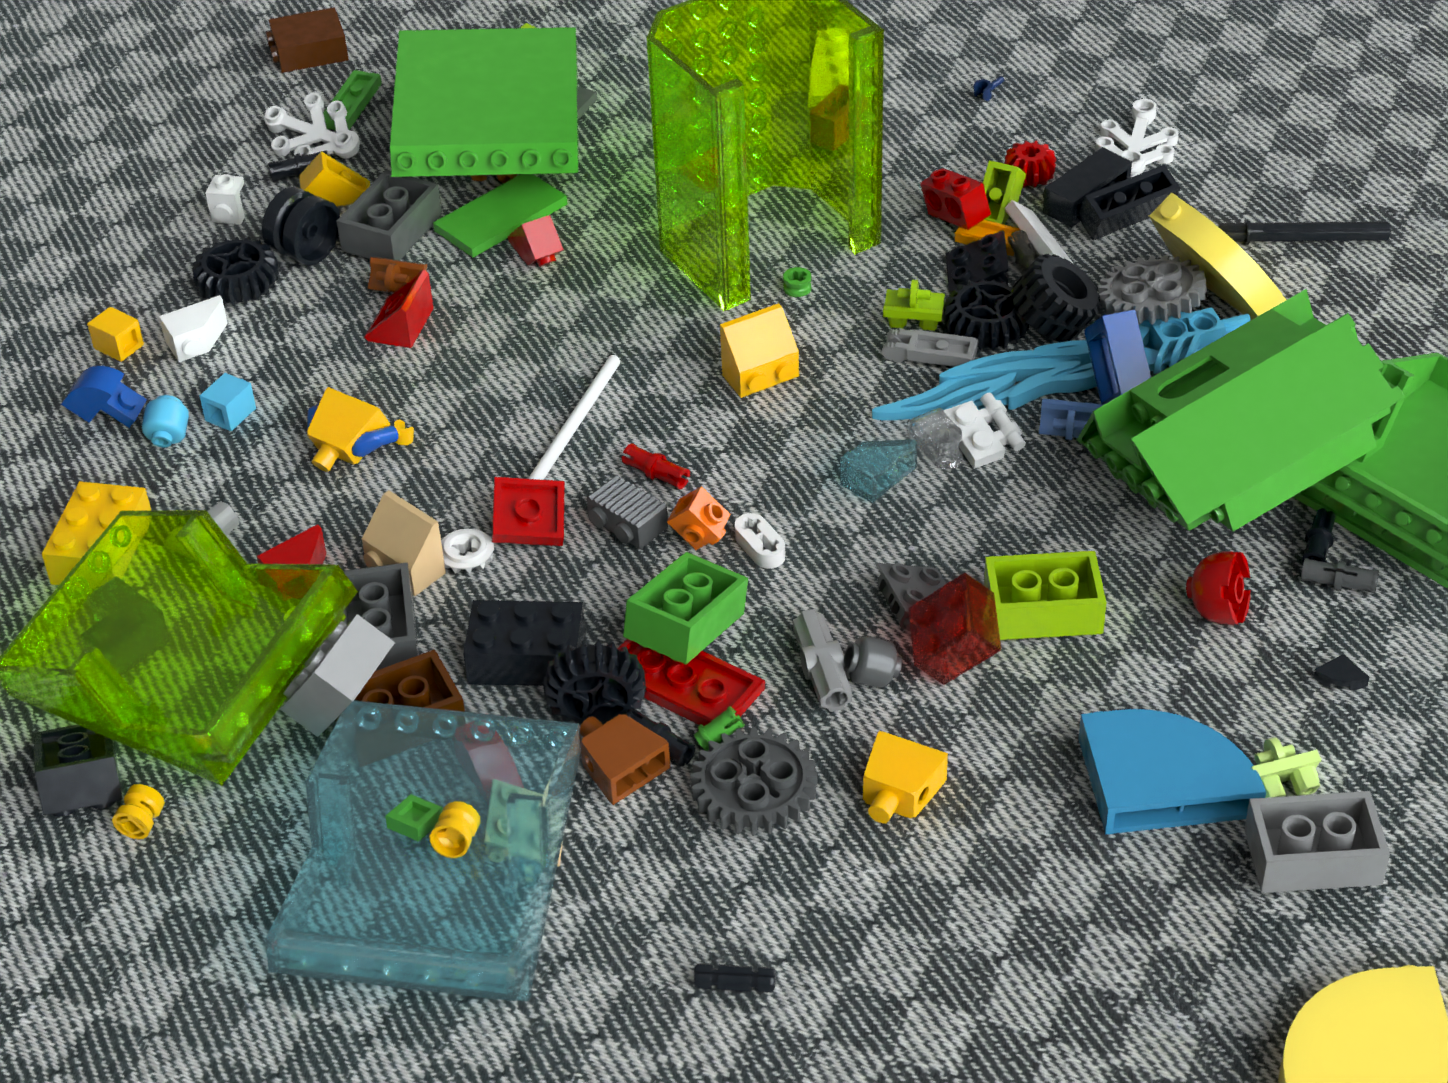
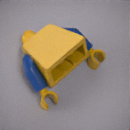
[307,387,414,472]

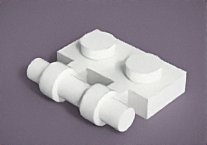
[941,393,1026,469]

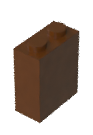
[265,7,349,73]

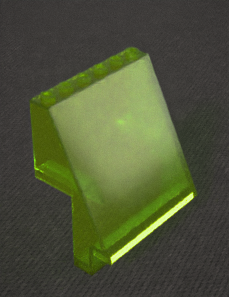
[0,510,358,786]

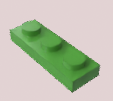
[323,70,382,131]

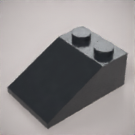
[34,718,123,817]

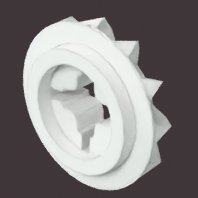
[441,529,494,574]

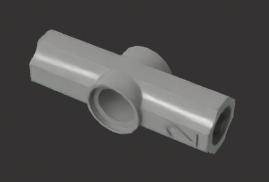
[793,609,852,712]

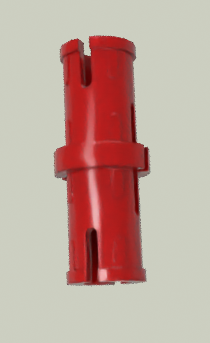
[622,443,690,490]

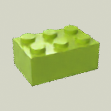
[984,551,1107,640]

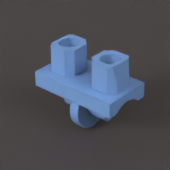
[1039,399,1103,440]

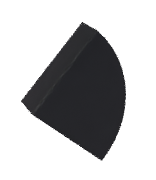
[1313,654,1369,690]

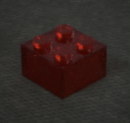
[908,573,1001,685]

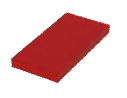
[617,639,765,726]

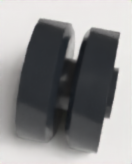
[261,186,341,266]

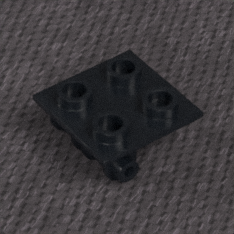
[945,230,1009,294]

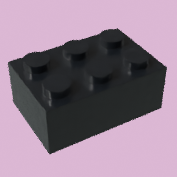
[463,600,586,686]

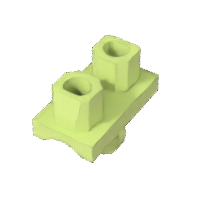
[1252,737,1321,798]

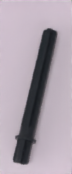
[1218,219,1391,245]

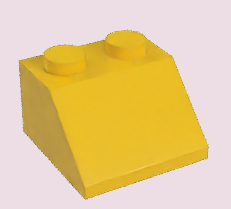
[720,303,799,398]

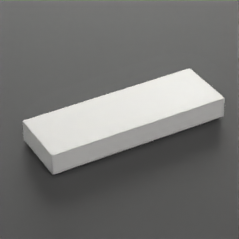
[1005,200,1073,263]

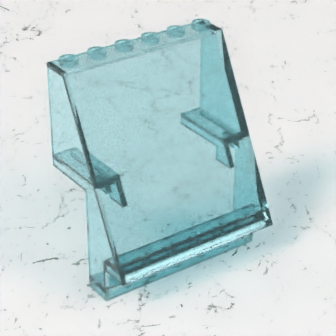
[265,701,580,1001]

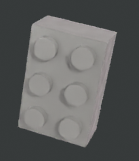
[280,614,395,737]
[1244,791,1390,893]

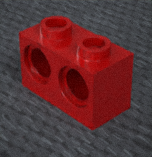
[920,168,991,230]

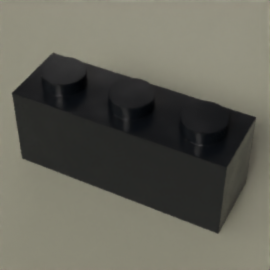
[1043,147,1132,228]
[1077,164,1181,241]

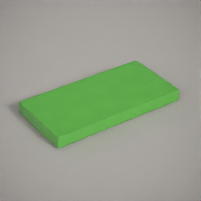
[433,174,567,258]

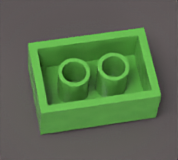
[623,552,748,664]

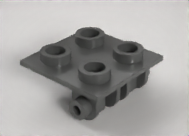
[876,563,966,631]

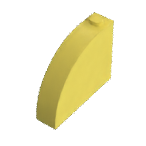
[1149,193,1286,320]
[1278,965,1448,1083]

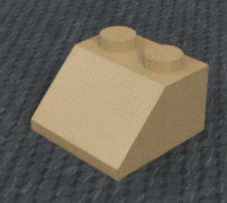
[362,490,446,596]

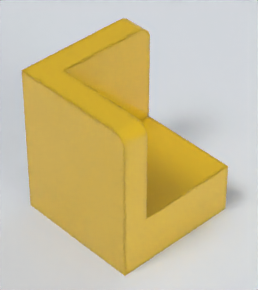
[87,307,144,362]

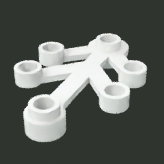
[264,92,360,158]
[1095,99,1179,177]

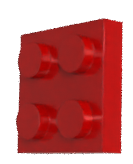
[492,477,565,546]

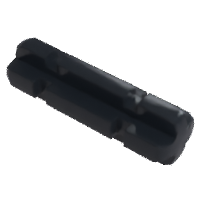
[694,963,776,992]

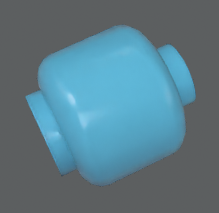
[142,395,189,447]

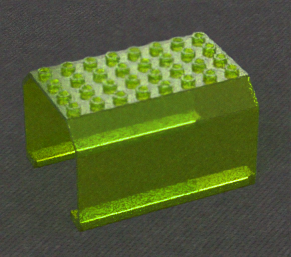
[647,0,884,311]

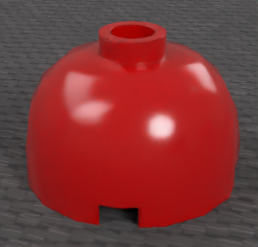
[1186,551,1251,625]

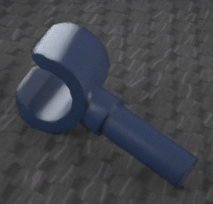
[974,76,1004,101]

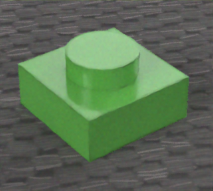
[386,794,443,842]

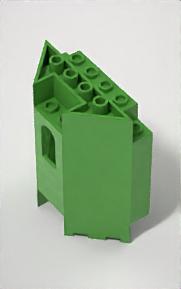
[1077,289,1405,532]

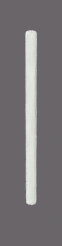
[528,355,620,480]

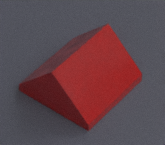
[364,269,434,348]

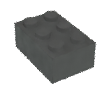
[337,170,442,260]
[335,562,419,671]

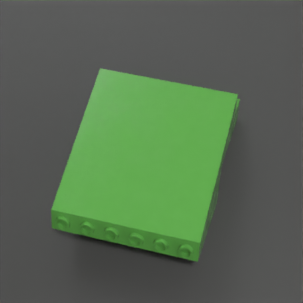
[390,27,579,177]
[1293,352,1448,589]

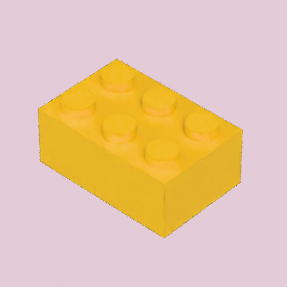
[42,481,153,591]

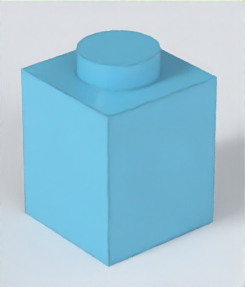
[200,373,256,431]

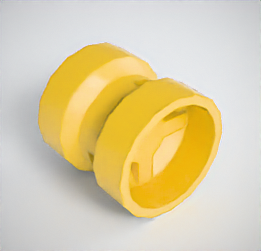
[112,784,165,840]
[430,801,480,858]

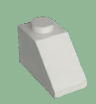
[159,295,228,362]

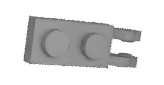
[881,329,978,367]

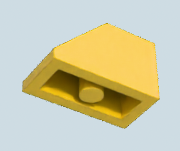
[299,151,370,206]

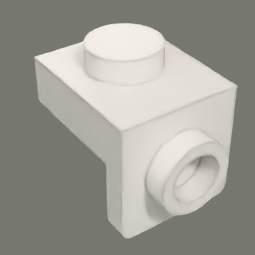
[205,174,245,225]

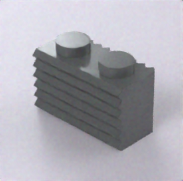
[587,475,668,550]

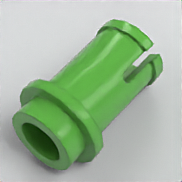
[694,706,745,751]

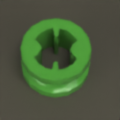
[783,267,812,297]

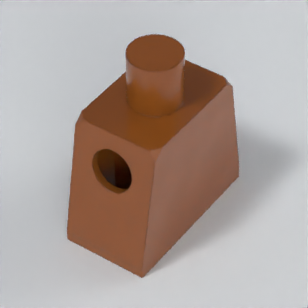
[579,714,670,805]

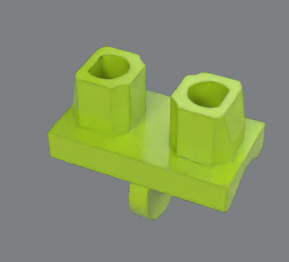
[883,279,945,331]

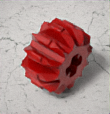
[1005,140,1056,188]

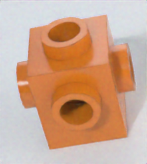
[667,486,731,550]

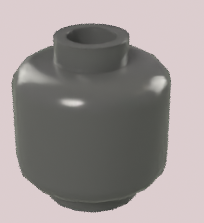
[844,636,902,688]

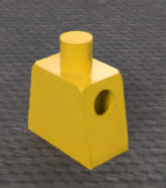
[863,730,948,823]

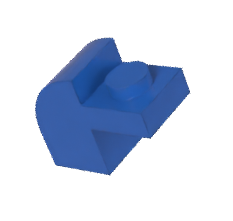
[61,366,147,428]

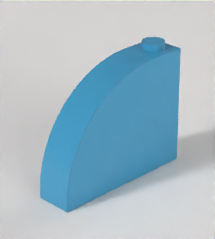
[1078,709,1266,835]

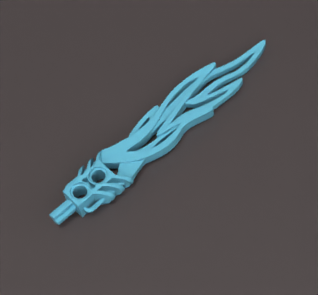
[872,307,1251,420]

